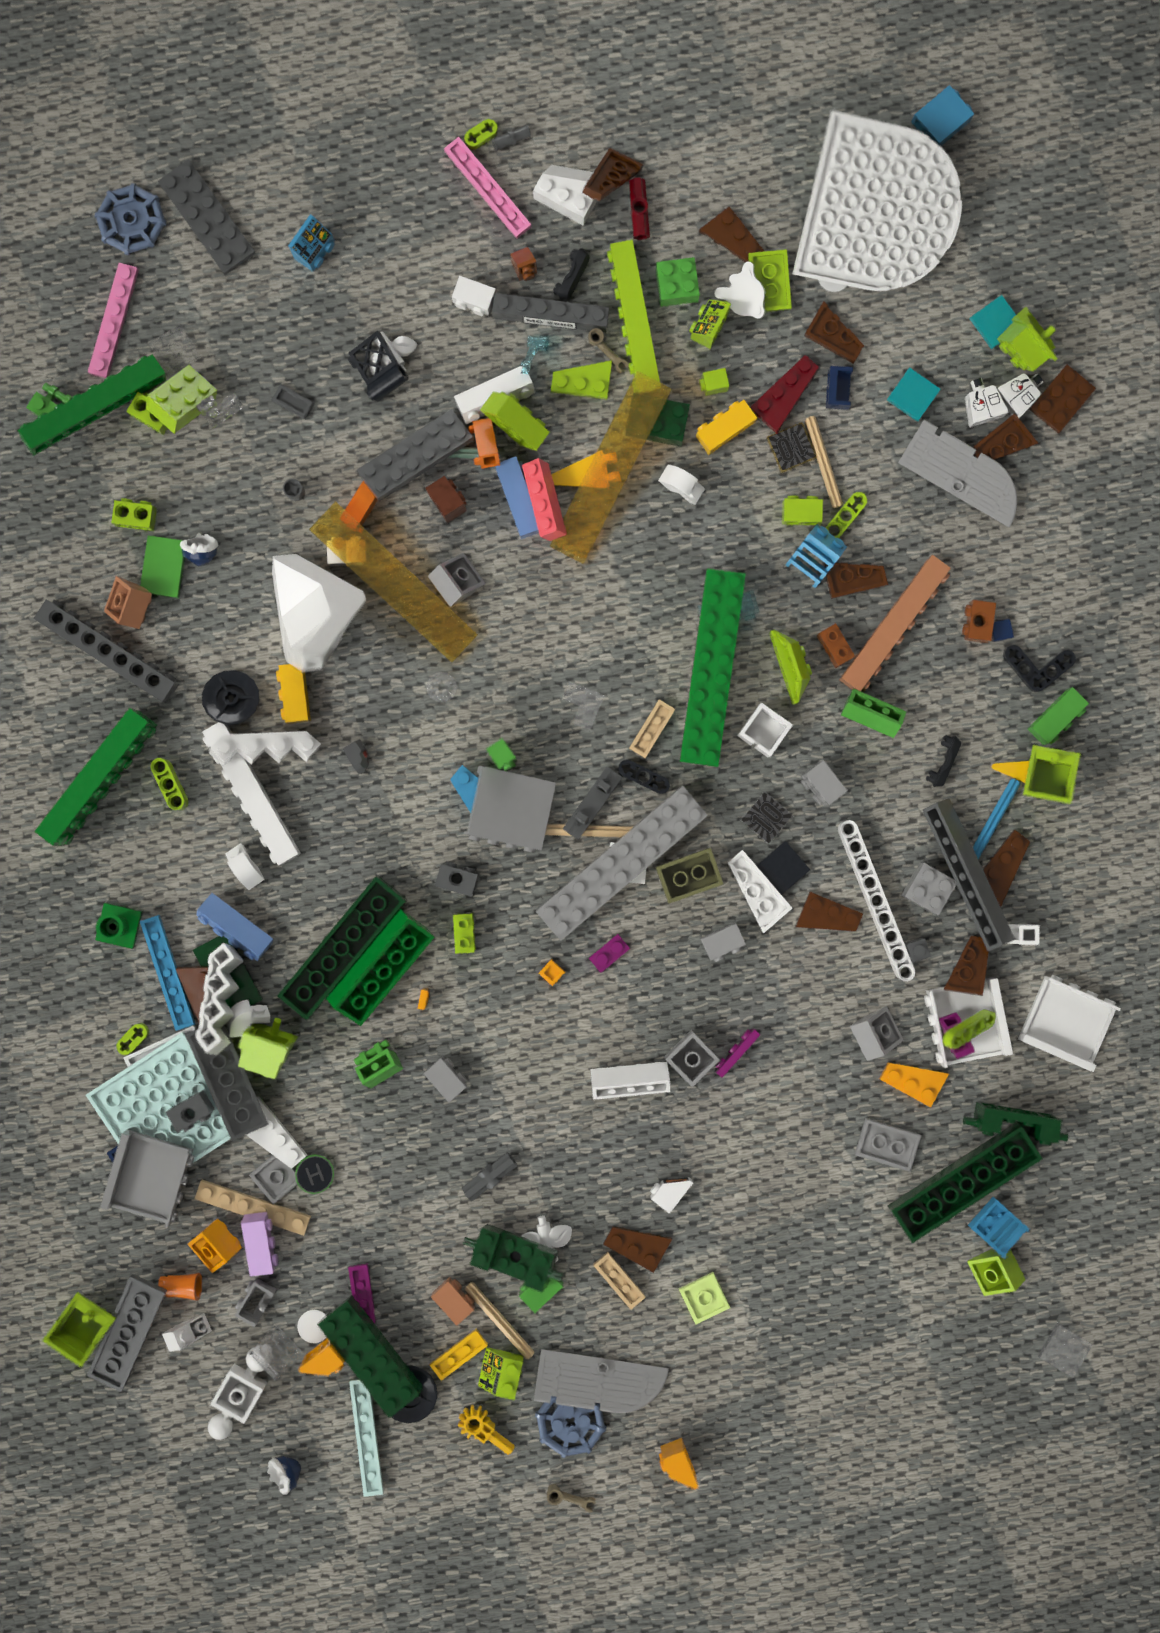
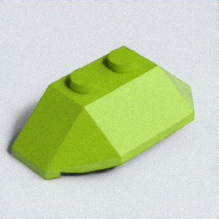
[769,630,812,705]

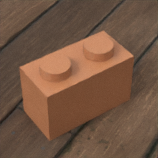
[431,1277,475,1326]

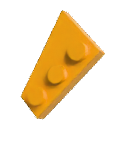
[879,1062,949,1108]

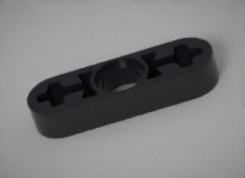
[618,760,670,794]

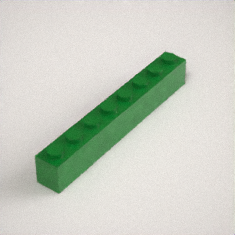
[18,354,166,456]

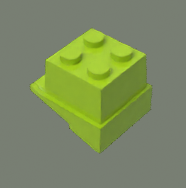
[997,307,1057,372]
[1023,745,1080,804]
[238,1018,299,1079]
[42,1292,116,1367]

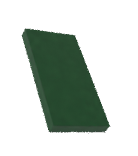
[193,936,263,1009]

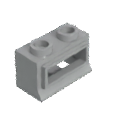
[234,1278,277,1327]

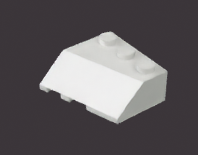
[533,165,598,226]

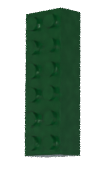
[317,1295,423,1418]

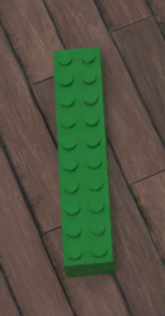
[680,568,746,767]

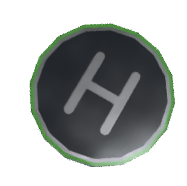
[295,1154,334,1194]

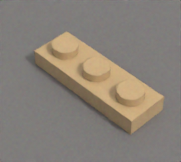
[629,700,675,758]
[593,1252,646,1310]

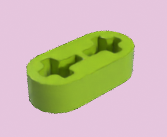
[464,119,498,150]
[116,1023,149,1055]

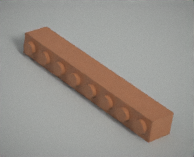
[839,554,951,692]

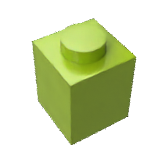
[699,368,729,396]

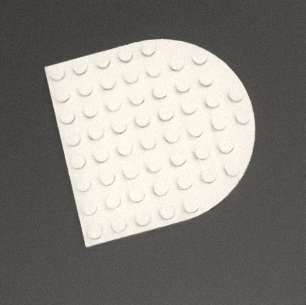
[792,111,962,291]

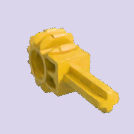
[458,1404,515,1455]

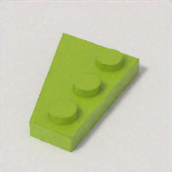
[551,360,612,399]

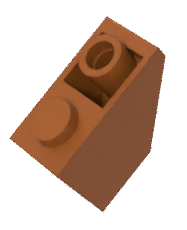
[510,247,537,281]

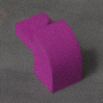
[938,1012,975,1059]

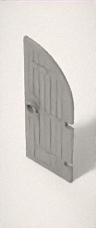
[898,419,1017,528]
[534,1349,669,1413]

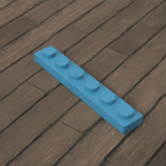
[140,915,196,1031]

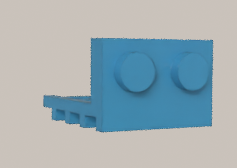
[786,524,847,588]
[968,1197,1030,1258]

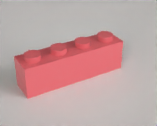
[522,458,567,541]

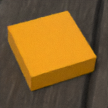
[538,959,565,986]
[417,988,430,1010]

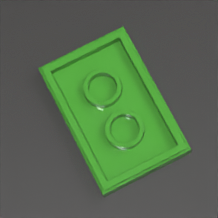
[140,535,185,598]

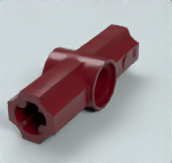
[629,177,650,241]

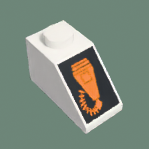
[650,1177,693,1214]

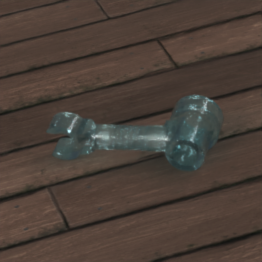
[520,335,549,375]

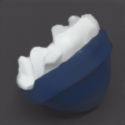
[180,533,218,567]
[267,1456,301,1495]

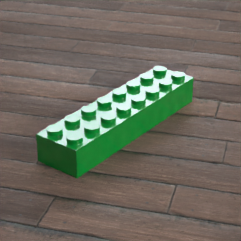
[34,708,157,846]

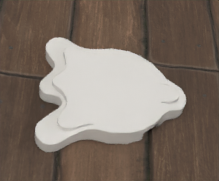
[715,262,766,319]

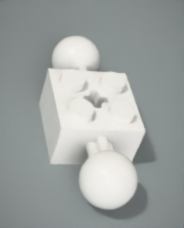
[208,1346,271,1440]

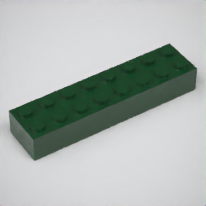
[277,876,408,1021]
[887,1123,1043,1244]

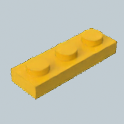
[430,1328,488,1381]

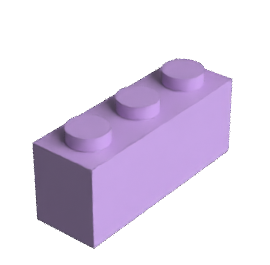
[241,1212,278,1276]

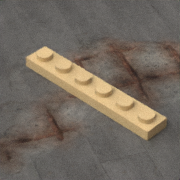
[195,1180,311,1236]

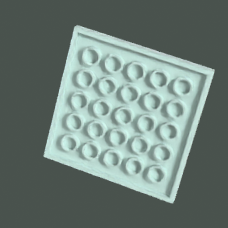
[86,1031,231,1163]

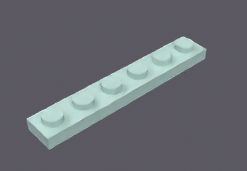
[349,1378,384,1497]

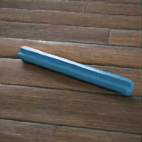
[973,778,1021,860]

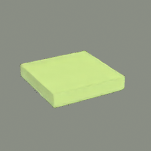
[679,1272,730,1324]

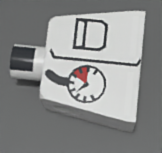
[997,373,1043,418]
[965,378,1008,428]

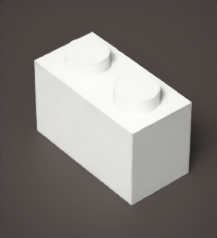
[452,276,496,316]

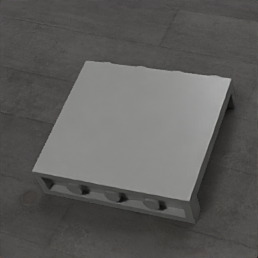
[464,766,556,853]
[100,1130,194,1228]

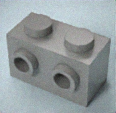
[700,923,746,962]
[423,1056,467,1103]

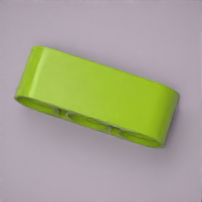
[151,758,188,810]

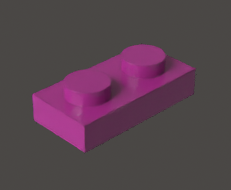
[589,934,630,973]

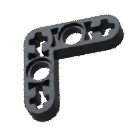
[1003,645,1076,692]

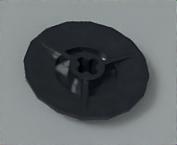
[202,670,260,725]
[391,1365,438,1423]

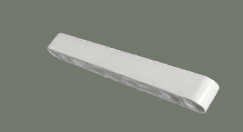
[838,820,915,981]

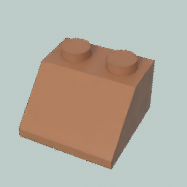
[104,576,152,629]

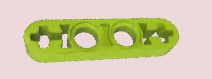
[826,492,867,538]
[943,1009,996,1049]

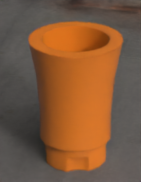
[158,1273,202,1301]

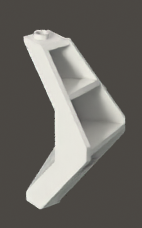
[272,554,366,671]

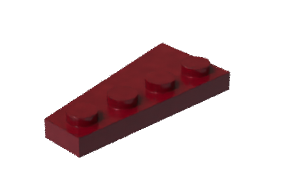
[750,355,819,434]

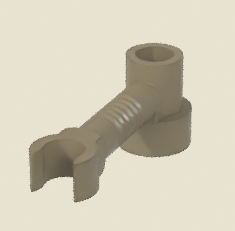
[588,328,628,373]
[547,1484,596,1512]

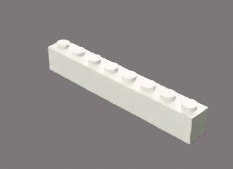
[202,723,301,866]

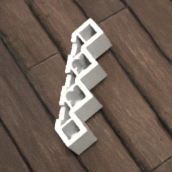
[209,731,321,766]
[196,943,243,1055]

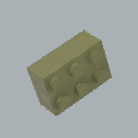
[655,848,723,904]

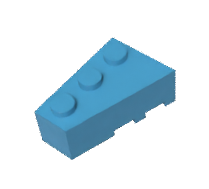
[450,765,479,813]

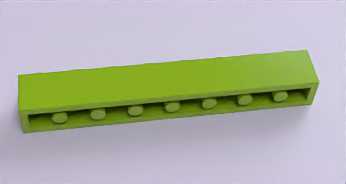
[607,239,661,396]

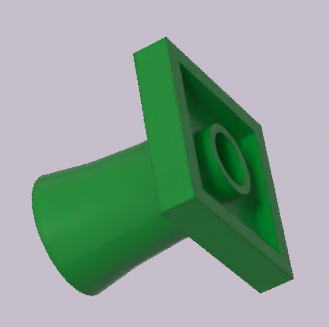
[95,903,143,949]

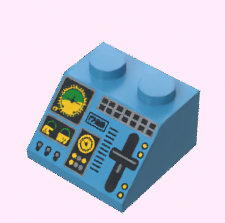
[288,214,335,271]

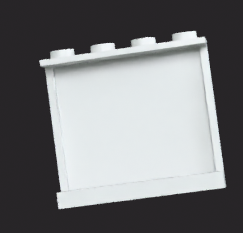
[1018,975,1121,1072]
[924,977,1013,1068]

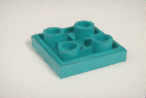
[969,295,1016,350]
[887,367,940,422]

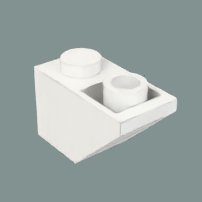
[162,1313,212,1352]

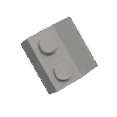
[428,553,486,607]
[850,1006,904,1061]

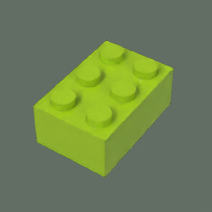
[146,365,217,434]
[480,391,550,451]

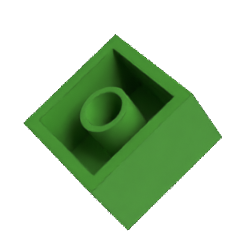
[656,257,700,307]

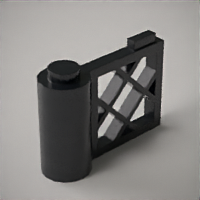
[348,331,409,402]

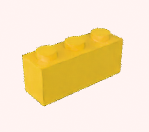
[696,400,757,455]
[276,664,311,724]

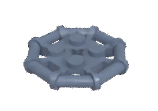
[94,183,166,255]
[535,1396,607,1458]

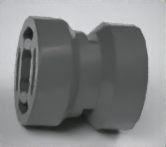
[283,479,305,501]

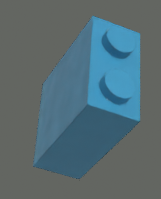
[911,85,974,147]

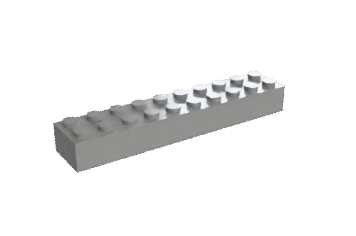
[536,786,708,941]

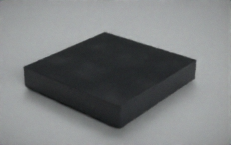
[756,841,810,895]

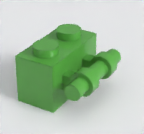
[26,383,72,416]
[354,1039,403,1088]

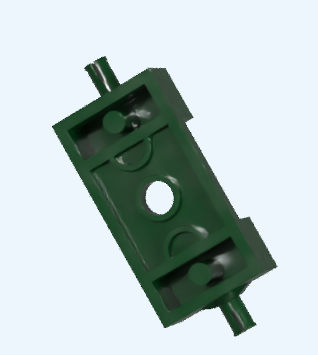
[963,1102,1069,1146]
[463,1224,563,1292]

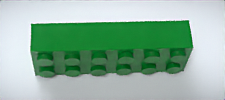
[326,909,435,1026]

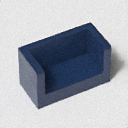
[826,366,853,410]

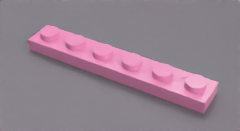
[444,137,531,239]
[88,263,139,378]

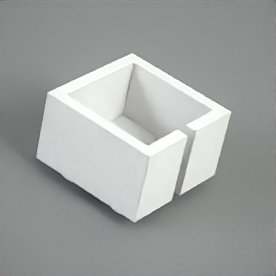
[737,703,793,758]

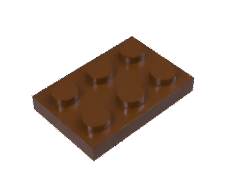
[1029,364,1096,434]

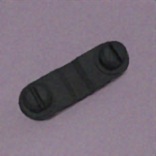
[553,248,590,300]
[926,735,961,787]

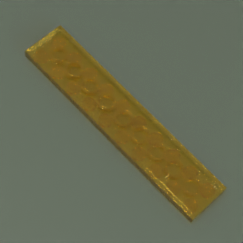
[549,371,672,564]
[309,501,478,663]

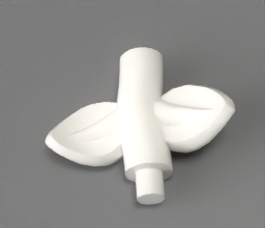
[369,332,417,375]
[522,1215,572,1262]

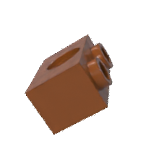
[962,600,996,643]
[816,623,855,668]

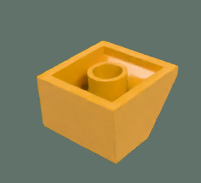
[188,1218,243,1273]
[298,1338,345,1376]
[659,1438,699,1489]

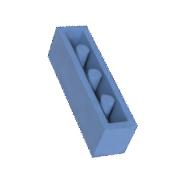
[495,456,539,539]
[196,893,273,962]

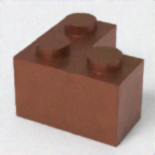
[425,475,467,524]

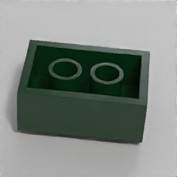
[625,393,690,447]

